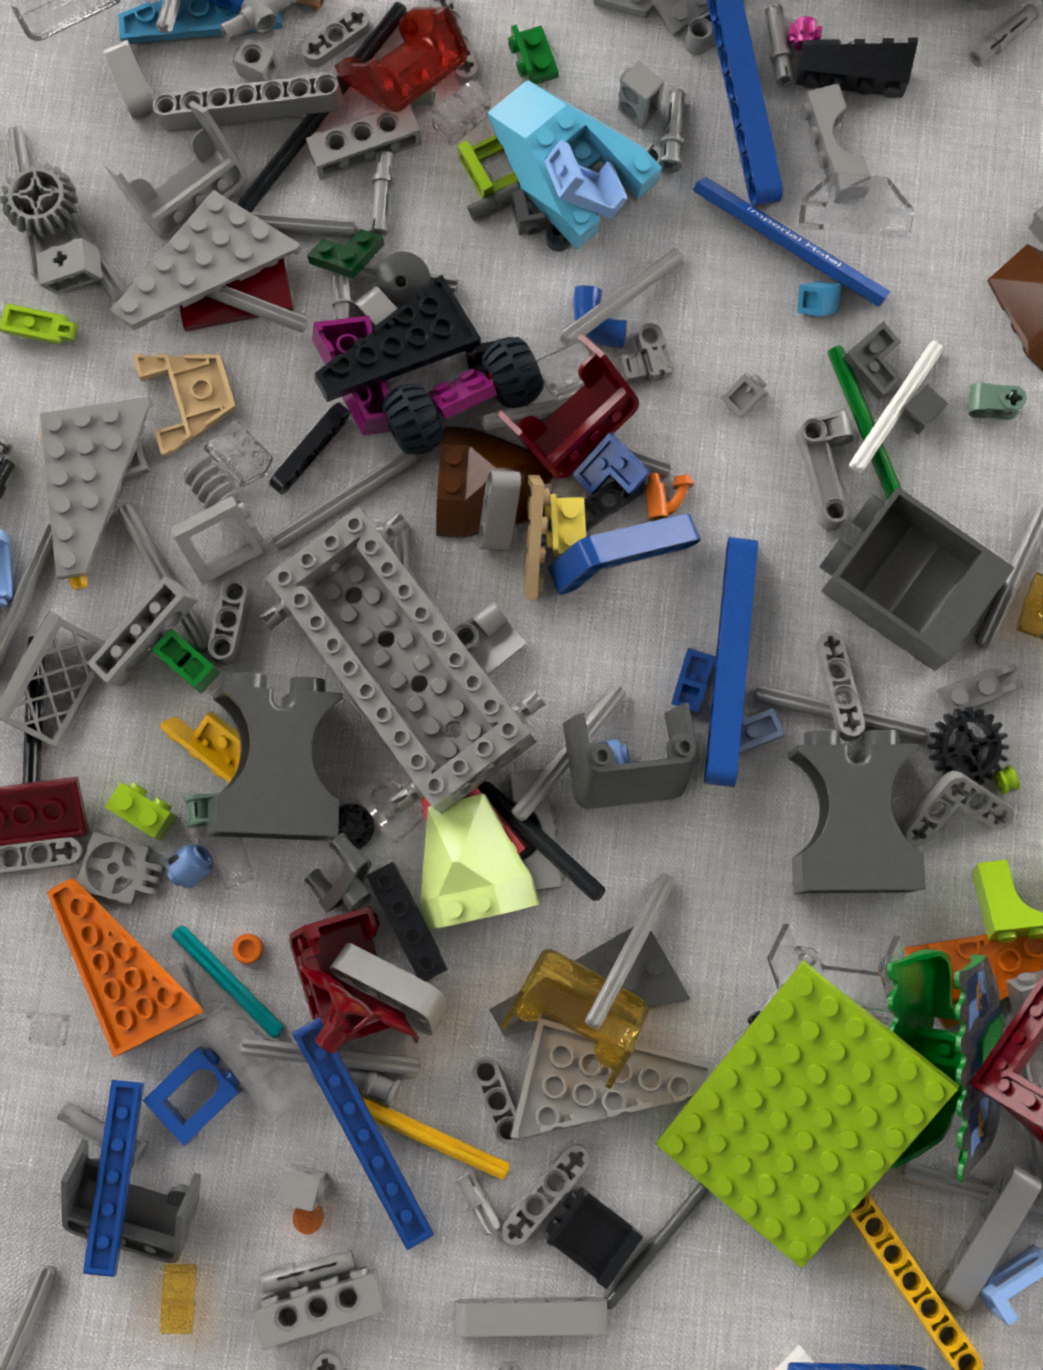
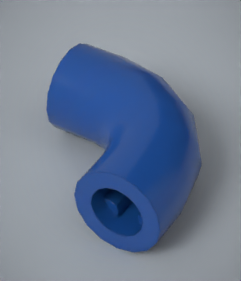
[573,285,627,349]

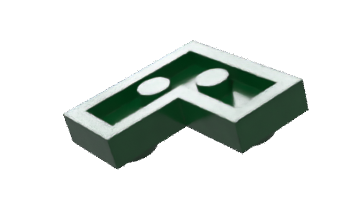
[307,229,385,278]

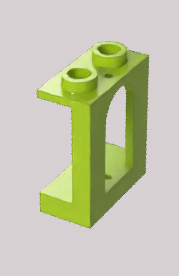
[458,135,520,198]

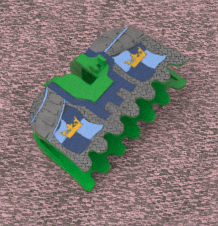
[887,949,1003,1183]

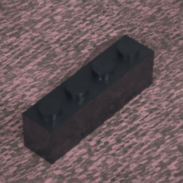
[796,37,918,98]

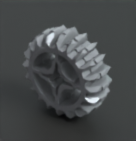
[0,161,79,238]

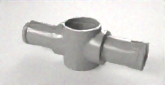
[220,0,297,41]

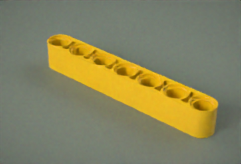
[848,1193,983,1370]

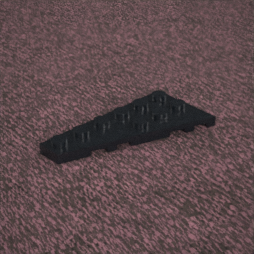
[314,274,481,402]

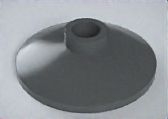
[375,251,431,308]

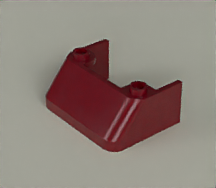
[497,333,639,479]

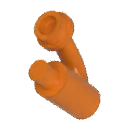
[645,473,694,521]

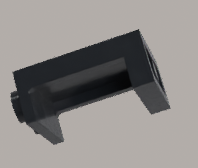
[545,1187,643,1290]

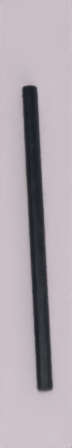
[236,1,407,213]

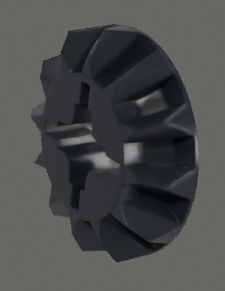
[331,804,375,849]

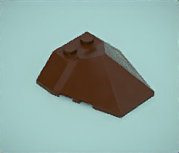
[987,244,1043,372]
[436,426,554,538]

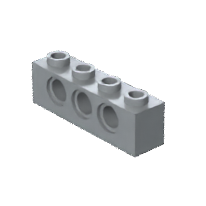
[306,102,422,180]
[87,576,198,687]
[253,1266,386,1350]

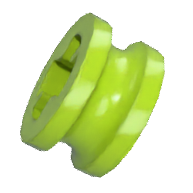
[994,765,1020,795]

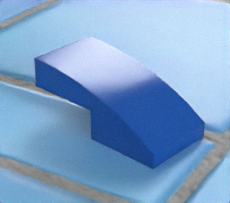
[671,648,716,713]

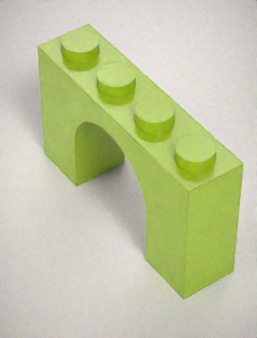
[971,859,1043,943]

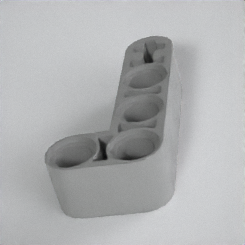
[329,943,448,1036]

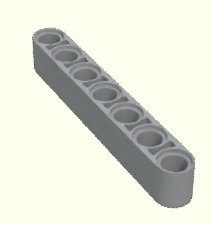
[153,73,344,131]

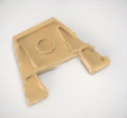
[132,354,237,458]

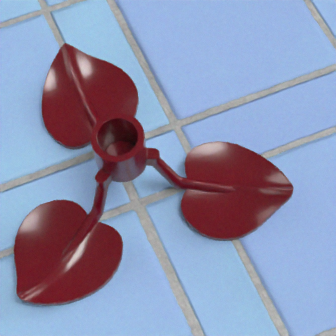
[297,966,420,1054]

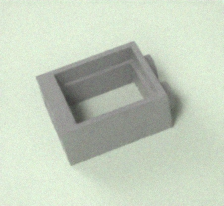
[171,496,264,585]

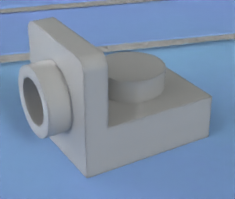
[721,373,769,418]

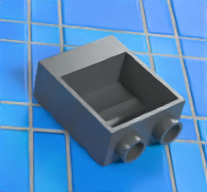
[819,487,1015,671]

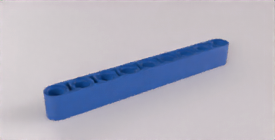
[707,0,783,206]
[704,537,758,788]

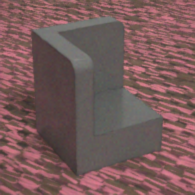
[904,384,948,435]

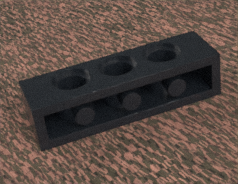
[367,862,450,982]

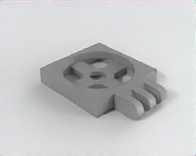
[77,832,165,905]

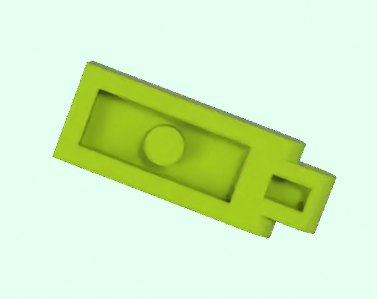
[0,303,79,345]

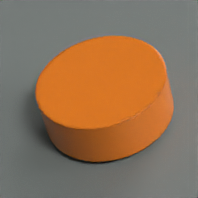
[232,934,264,964]

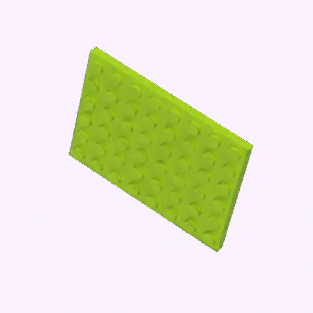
[655,960,959,1269]

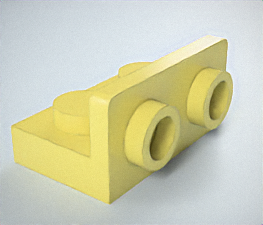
[544,494,586,557]

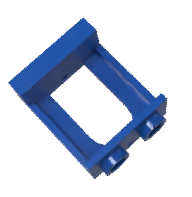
[142,1046,243,1146]

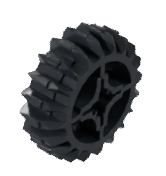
[928,707,1010,785]

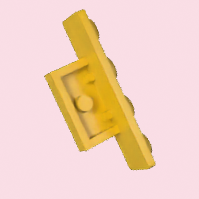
[160,711,241,783]

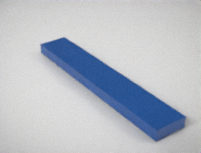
[83,1080,144,1277]

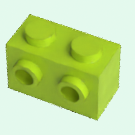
[105,782,178,841]

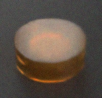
[292,1205,324,1234]

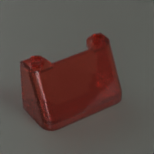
[334,6,468,112]

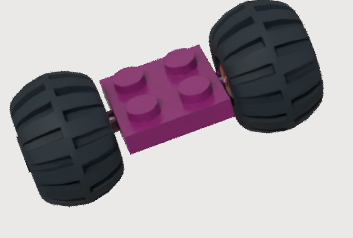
[381,337,544,455]

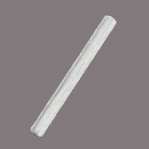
[849,341,944,473]

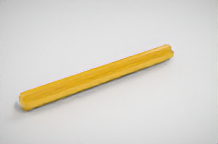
[361,1095,510,1180]

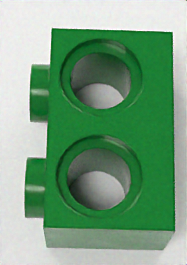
[151,628,220,694]

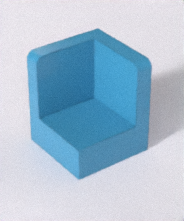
[797,281,842,317]

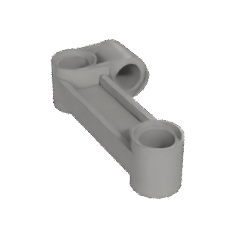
[796,411,854,530]

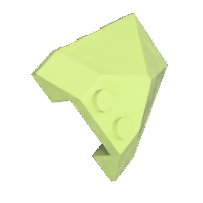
[420,794,539,929]

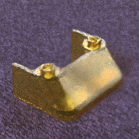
[501,949,649,1089]

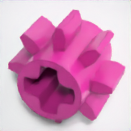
[788,16,823,52]

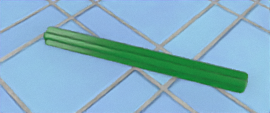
[828,345,902,499]

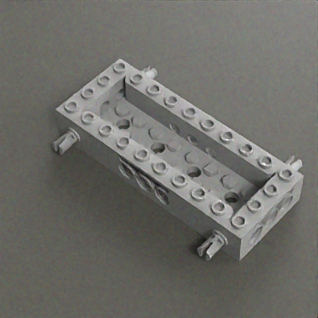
[260,507,546,814]

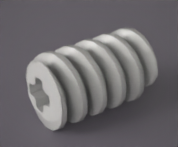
[184,456,241,509]

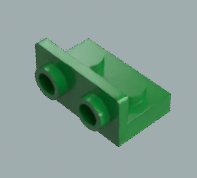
[508,25,559,84]

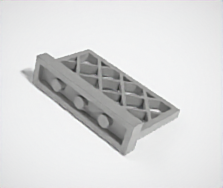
[0,611,106,747]

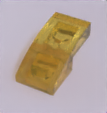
[1016,572,1043,639]
[160,1264,197,1334]

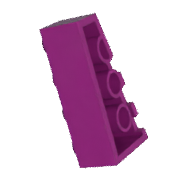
[312,316,391,436]

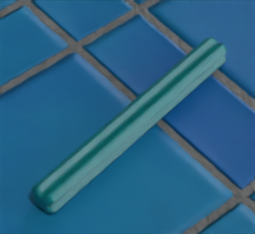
[171,925,285,1038]

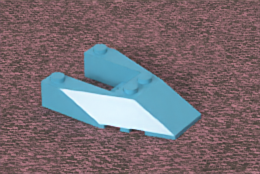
[487,80,662,250]

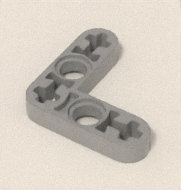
[902,771,1014,846]

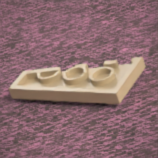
[524,475,549,600]

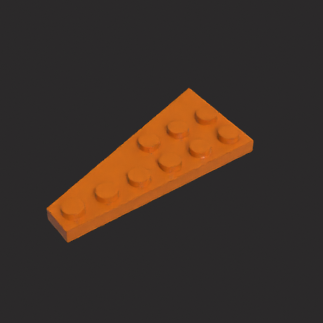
[899,934,1043,1030]

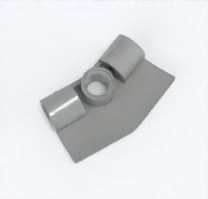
[452,601,526,676]

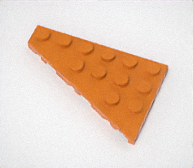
[47,878,203,1057]

